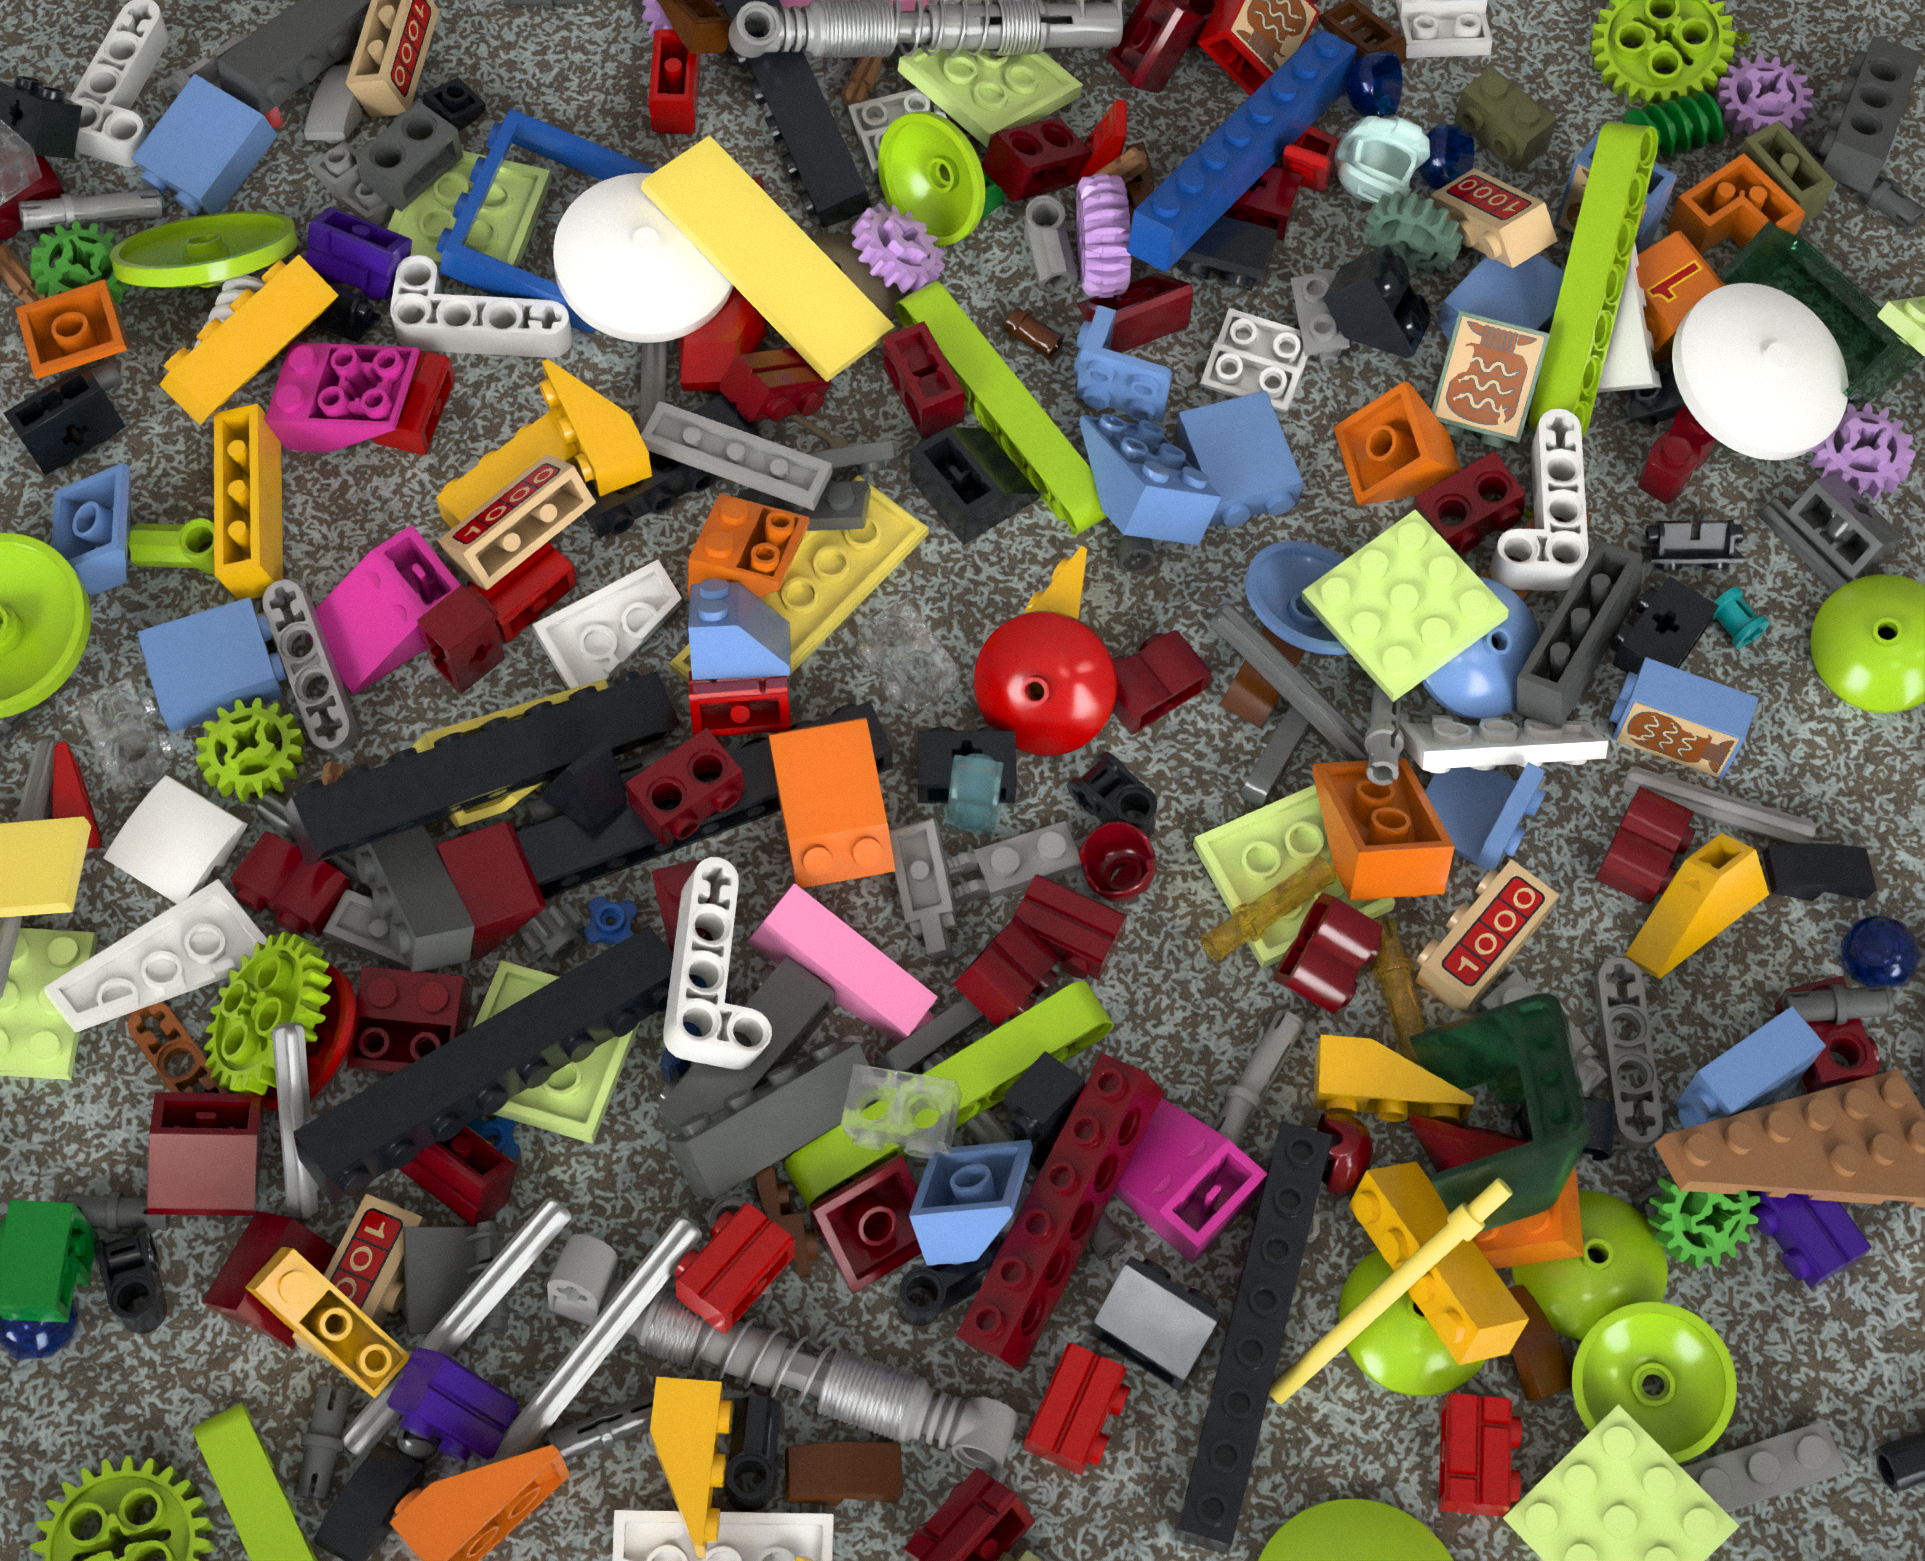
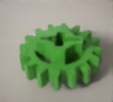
[30,221,131,304]
[1648,1177,1760,1268]

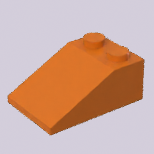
[768,717,895,888]
[1312,758,1455,901]
[389,1444,570,1561]

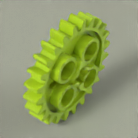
[1591,0,1736,106]
[204,932,332,1096]
[30,1456,215,1561]

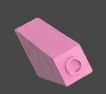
[746,883,938,1044]

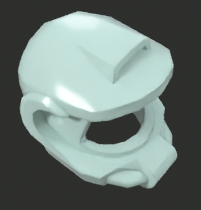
[1334,116,1430,203]

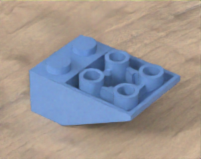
[1079,414,1221,545]

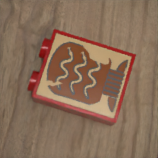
[1197,0,1320,96]

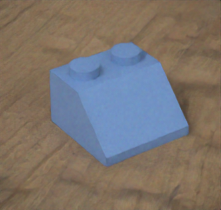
[51,463,132,594]
[688,578,791,680]
[909,1140,1033,1265]

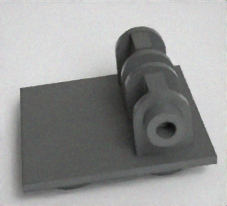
[403,1221,508,1334]

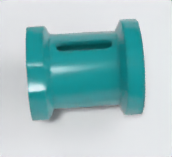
[1712,586,1770,650]

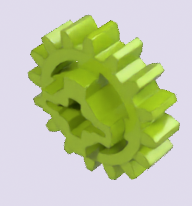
[195,698,306,803]

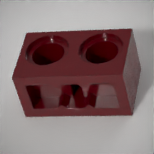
[981,117,1092,202]
[883,321,964,439]
[1414,451,1526,555]
[626,728,745,847]
[1774,975,1880,1094]

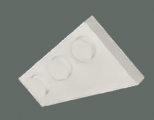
[532,559,682,690]

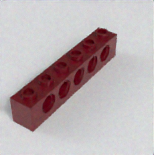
[956,1053,1164,1373]

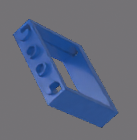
[436,108,658,334]

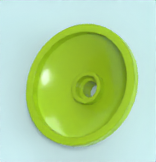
[878,111,985,246]
[1810,574,1925,714]
[1511,1190,1668,1342]
[1338,1249,1486,1397]
[1572,1302,1737,1464]

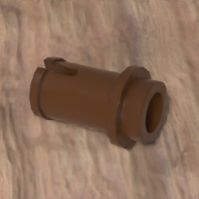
[1004,307,1064,361]

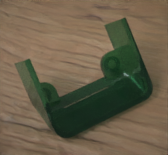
[1718,220,1925,404]
[1410,993,1591,1233]

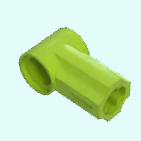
[128,518,214,574]

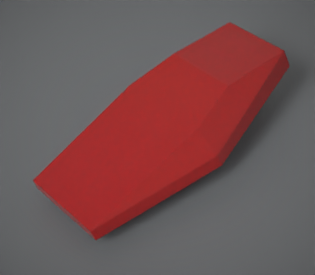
[677,285,766,393]

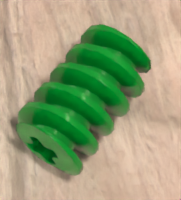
[1623,91,1724,160]

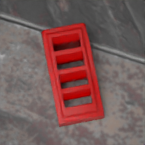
[1077,99,1127,184]
[1283,144,1336,192]
[52,742,102,849]

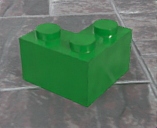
[0,1200,98,1323]

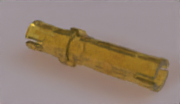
[1200,855,1337,963]
[1372,917,1435,1067]

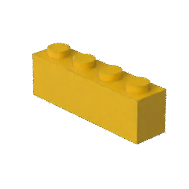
[159,254,339,426]
[214,403,283,600]
[436,407,579,528]
[1348,1161,1529,1365]

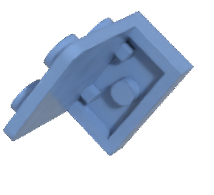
[1073,305,1173,423]
[1425,762,1547,871]

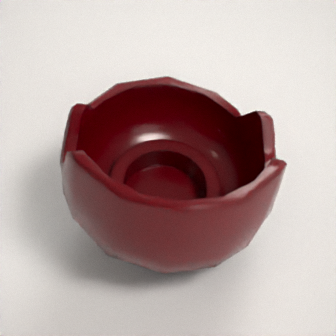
[1079,821,1157,902]
[1317,1110,1373,1195]

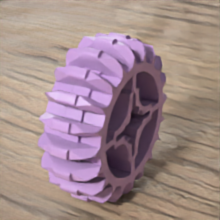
[1075,174,1132,298]

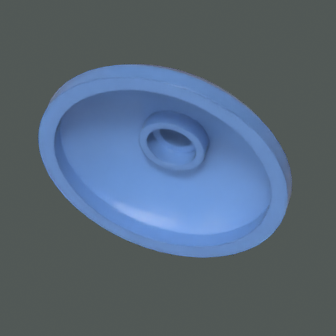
[1245,541,1349,655]
[1421,577,1541,720]

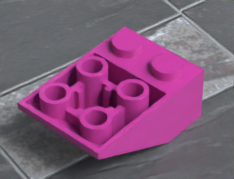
[265,342,420,453]
[305,525,461,696]
[1113,1098,1268,1265]

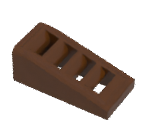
[657,0,732,54]
[1318,0,1407,80]

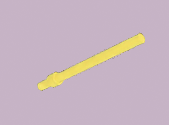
[1269,1178,1513,1404]

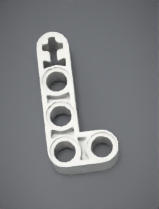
[69,0,169,167]
[390,254,573,358]
[1490,409,1588,591]
[663,857,772,1070]

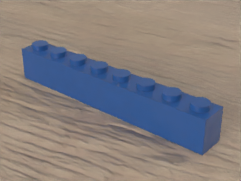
[1127,29,1357,272]

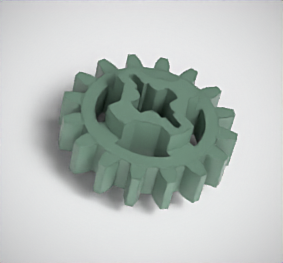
[1364,191,1464,275]

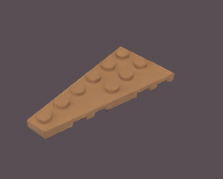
[1654,1068,1925,1208]

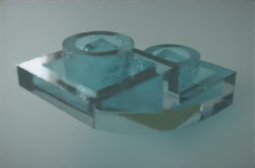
[946,754,1004,837]

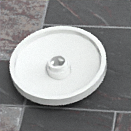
[553,173,733,343]
[1672,283,1848,460]

